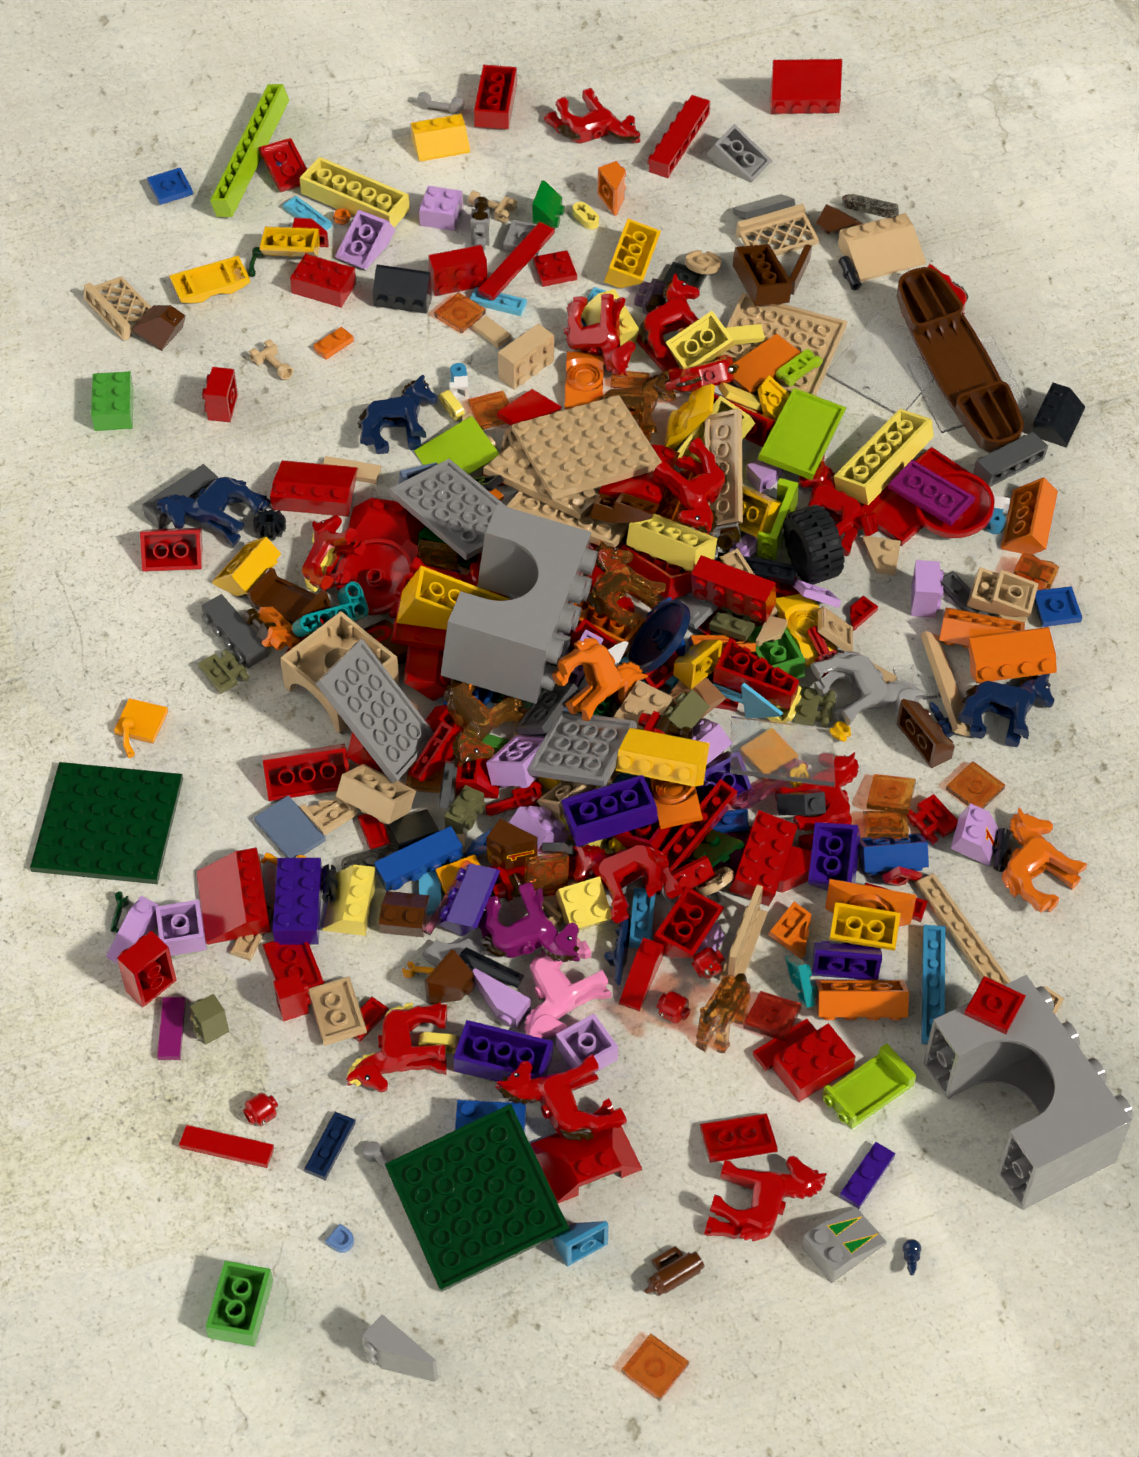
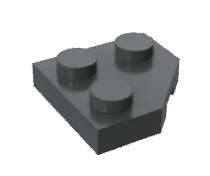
[439,760,457,809]

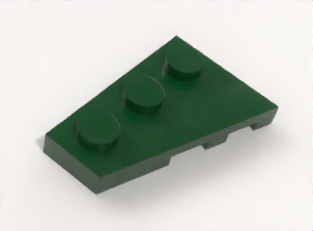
[682,829,745,868]

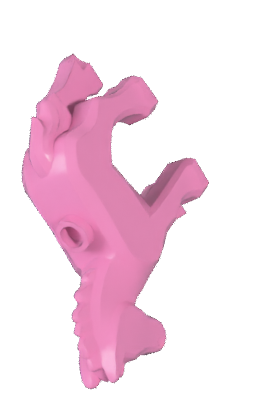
[524,937,611,1038]

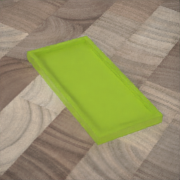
[758,388,847,480]

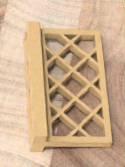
[736,204,819,256]
[84,276,151,341]
[719,885,768,985]

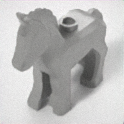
[810,651,925,726]

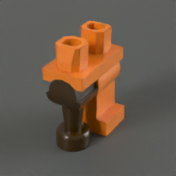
[243,607,300,650]

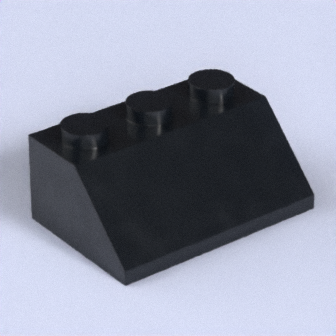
[373,264,432,314]
[1031,382,1085,448]

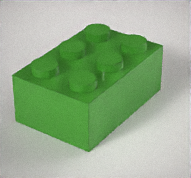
[91,371,133,431]
[205,1260,273,1347]

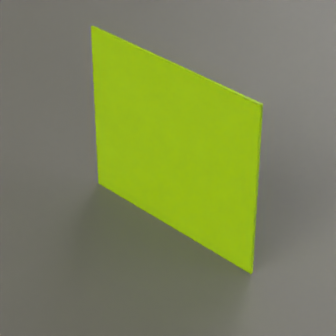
[414,416,499,475]

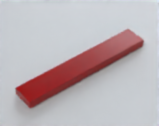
[478,222,555,301]

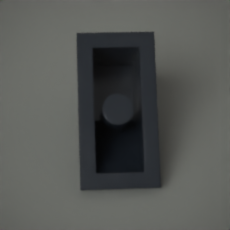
[776,789,826,815]

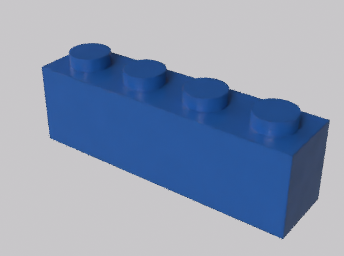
[374,826,463,891]

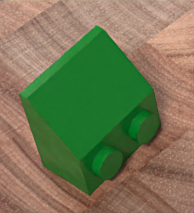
[532,180,565,229]

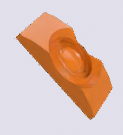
[565,351,604,410]
[650,778,703,829]
[825,879,916,927]

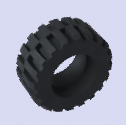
[783,505,845,585]

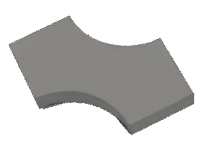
[422,938,484,968]

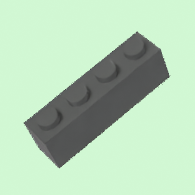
[973,432,1048,487]
[142,464,218,529]
[201,594,268,668]

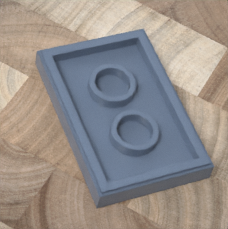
[254,795,326,858]

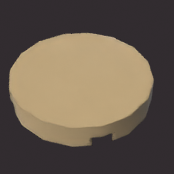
[685,250,721,274]
[694,866,735,896]

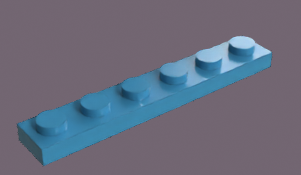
[921,925,945,1045]

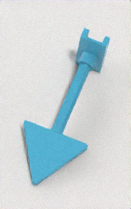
[666,675,783,718]

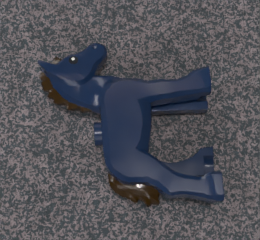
[357,375,437,454]
[958,674,1055,747]

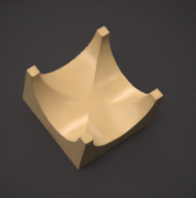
[280,611,400,733]

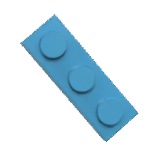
[629,887,655,948]

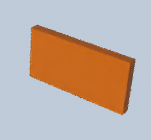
[732,334,802,394]

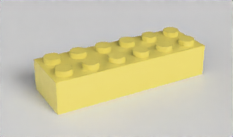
[300,157,410,227]
[834,409,934,505]

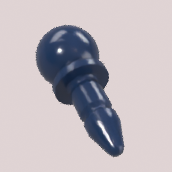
[929,702,955,738]
[903,1239,921,1276]

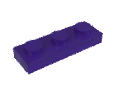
[839,1142,896,1209]

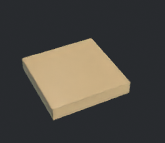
[818,606,853,651]

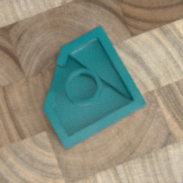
[785,954,816,1008]

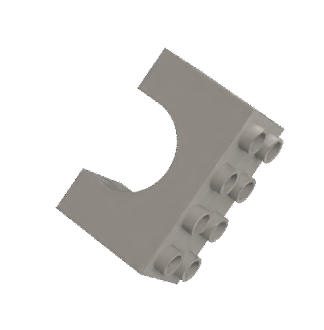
[441,504,598,704]
[923,975,1133,1210]

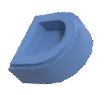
[325,1224,354,1253]

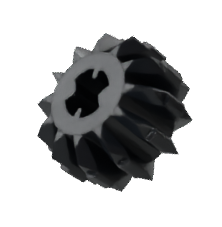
[253,508,286,541]

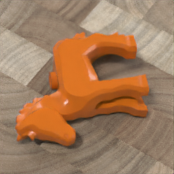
[552,638,648,721]
[1002,808,1087,913]

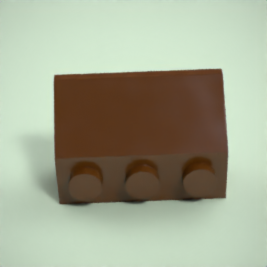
[897,699,955,769]

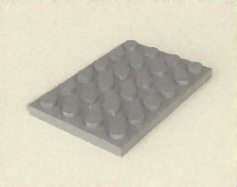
[389,459,507,560]
[315,639,434,783]

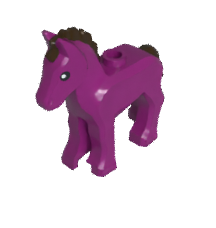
[478,882,580,962]

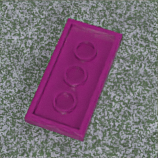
[888,460,975,526]

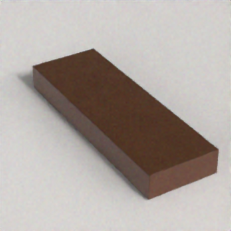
[789,244,812,295]

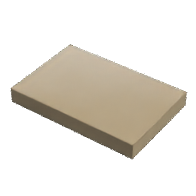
[308,976,367,1046]

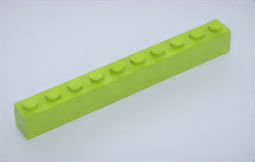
[210,84,289,217]

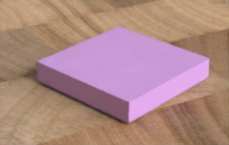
[792,579,841,608]

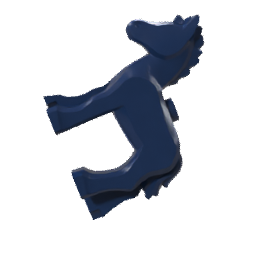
[156,477,271,548]

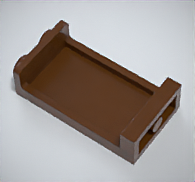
[247,567,331,627]

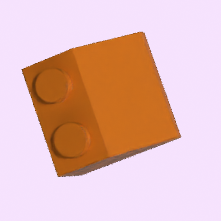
[597,161,626,216]

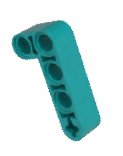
[292,582,369,637]

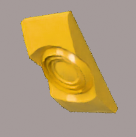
[169,255,250,303]
[665,384,715,450]
[775,594,838,667]

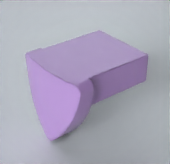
[696,923,725,953]

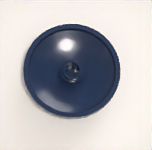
[629,600,690,673]

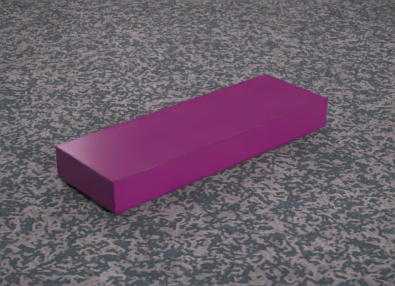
[157,997,186,1060]

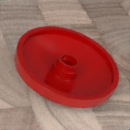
[915,471,995,538]
[336,539,415,615]

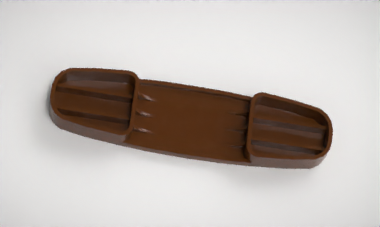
[896,267,1024,452]

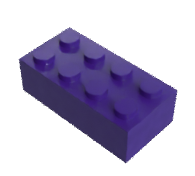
[561,775,658,847]
[273,858,323,945]
[453,1020,553,1082]

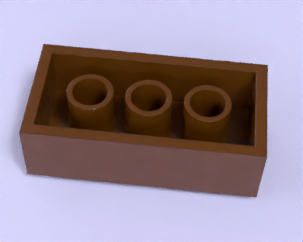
[732,244,792,306]

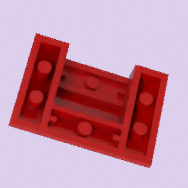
[343,498,425,555]
[530,1126,642,1204]

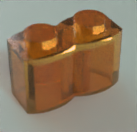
[1013,553,1060,590]

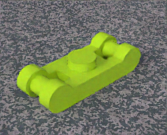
[775,349,823,387]

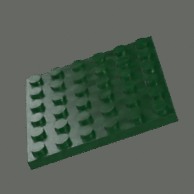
[30,762,183,884]
[385,1104,570,1292]

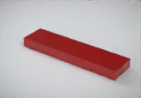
[179,1125,274,1168]

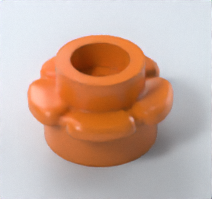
[333,208,351,225]

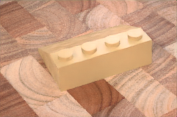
[838,213,926,282]

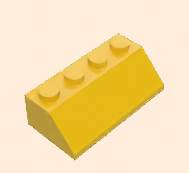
[604,218,661,288]
[615,728,710,787]

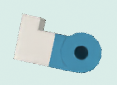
[449,363,469,399]
[986,496,1010,534]

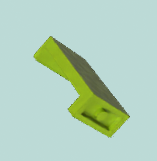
[757,478,798,561]
[822,1043,916,1129]

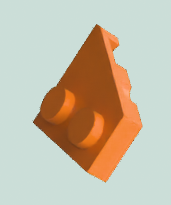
[768,901,812,959]

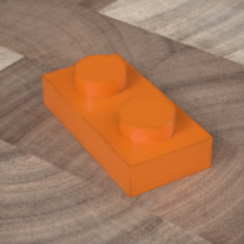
[313,326,354,360]

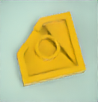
[757,375,790,420]

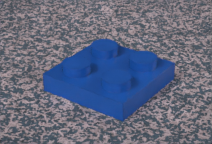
[147,167,193,205]
[1034,586,1082,627]

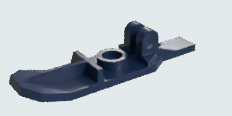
[604,912,631,986]

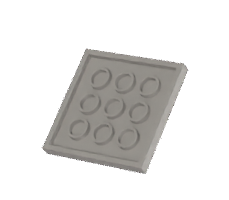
[527,711,637,786]

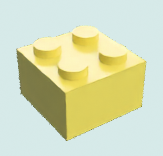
[555,877,612,931]

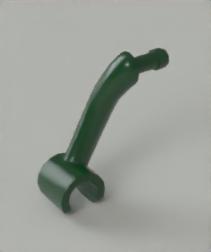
[248,247,264,277]
[110,891,129,933]

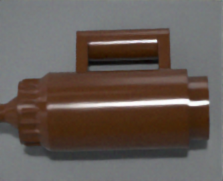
[644,1246,704,1296]

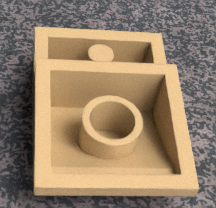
[966,567,1039,616]

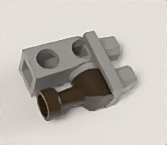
[470,196,490,250]
[709,522,742,555]

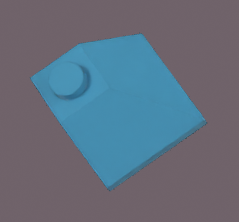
[553,1221,609,1267]

